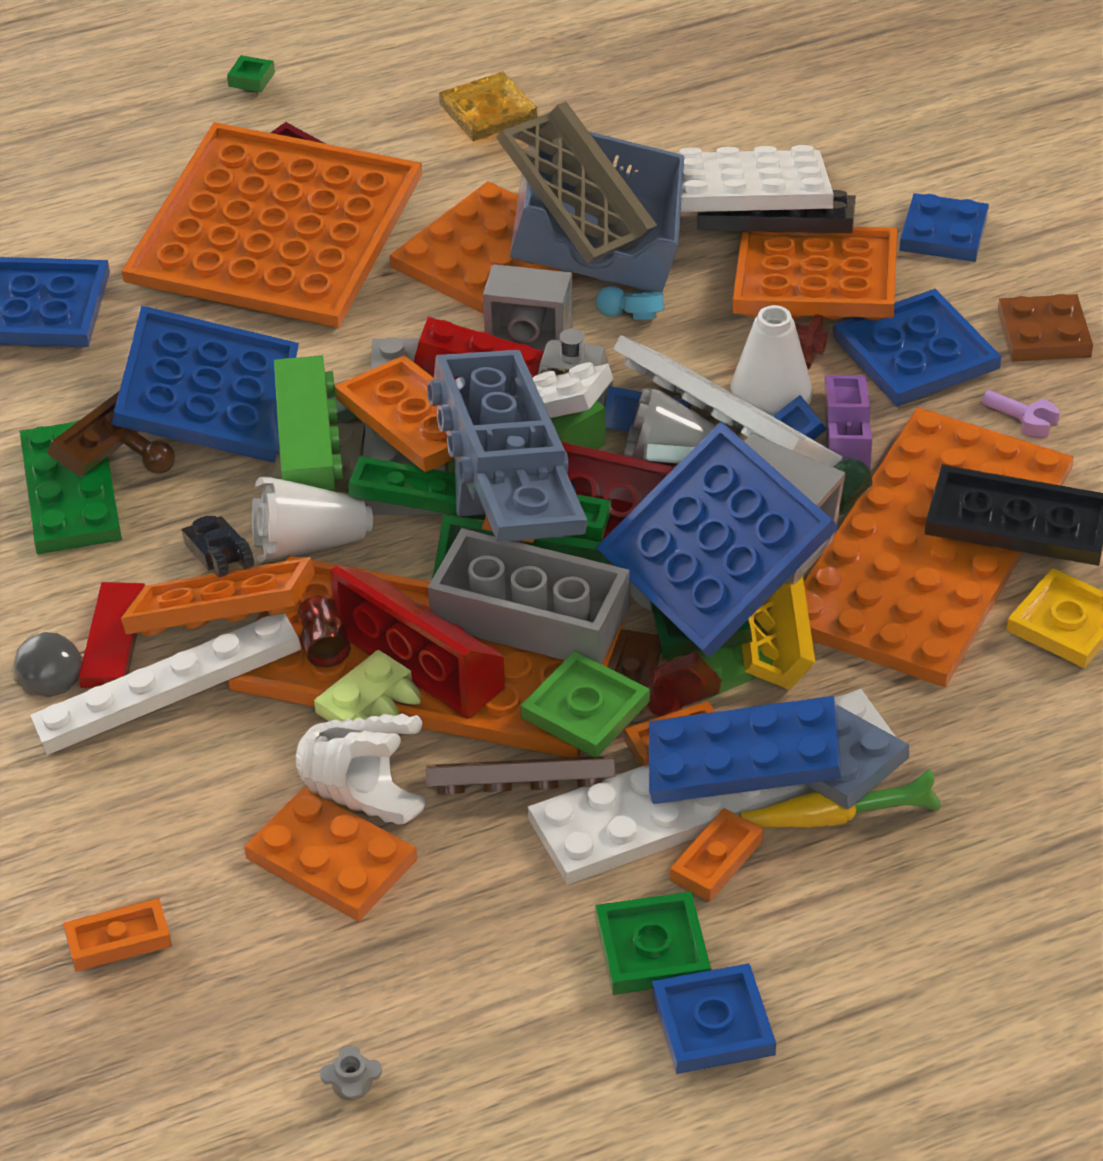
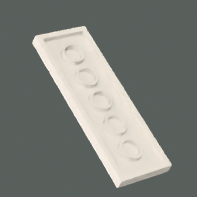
[613,335,842,469]

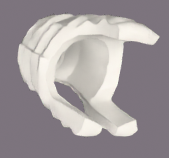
[296,713,427,825]

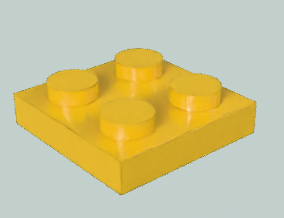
[1006,568,1103,669]

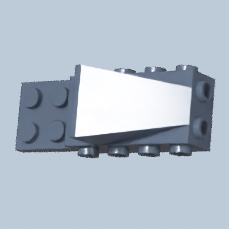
[427,350,587,542]

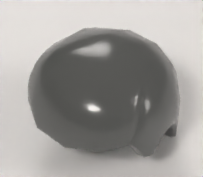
[13,632,82,697]

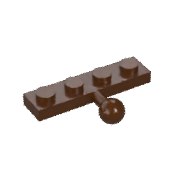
[47,391,175,477]

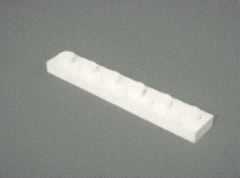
[30,613,302,755]

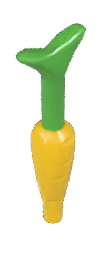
[740,769,941,828]

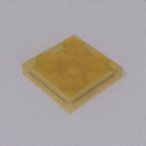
[439,71,538,141]

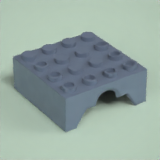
[510,131,684,292]

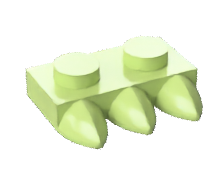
[314,650,421,722]

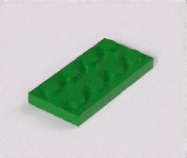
[19,421,122,554]

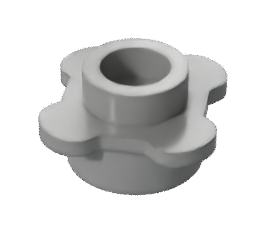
[320,1045,382,1100]

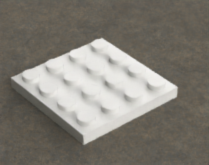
[678,145,834,212]

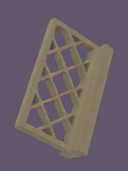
[496,102,657,264]

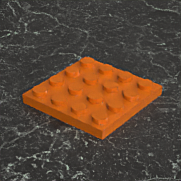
[390,181,576,314]
[733,226,897,321]

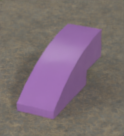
[824,375,872,470]

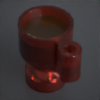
[298,596,351,668]

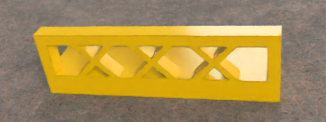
[741,576,816,690]

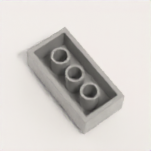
[428,528,629,664]

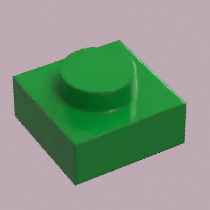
[227,55,275,93]

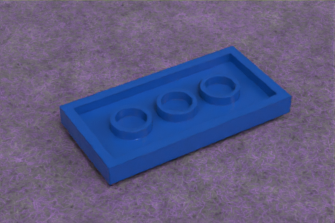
[649,696,841,804]

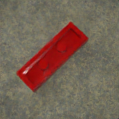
[79,582,145,688]

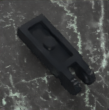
[181,516,255,577]

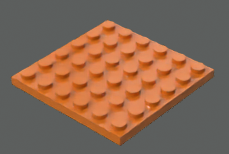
[121,122,423,328]

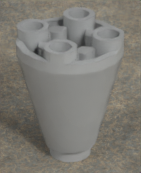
[623,388,717,467]

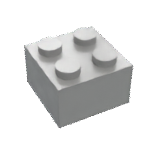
[483,264,573,351]

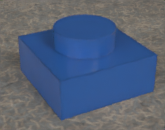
[773,395,827,440]

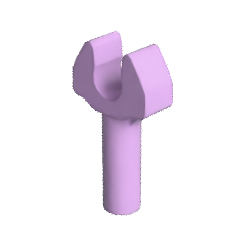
[982,390,1060,438]

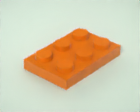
[244,787,417,922]

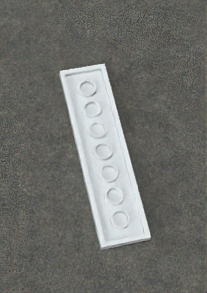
[528,689,905,885]

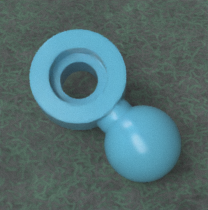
[596,286,664,320]

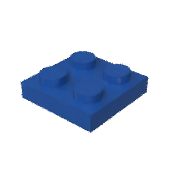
[899,193,989,262]
[652,963,776,1074]

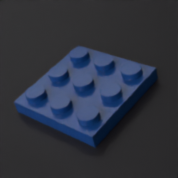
[0,257,110,347]
[833,288,1001,406]

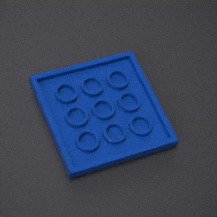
[111,305,299,463]
[596,422,839,658]

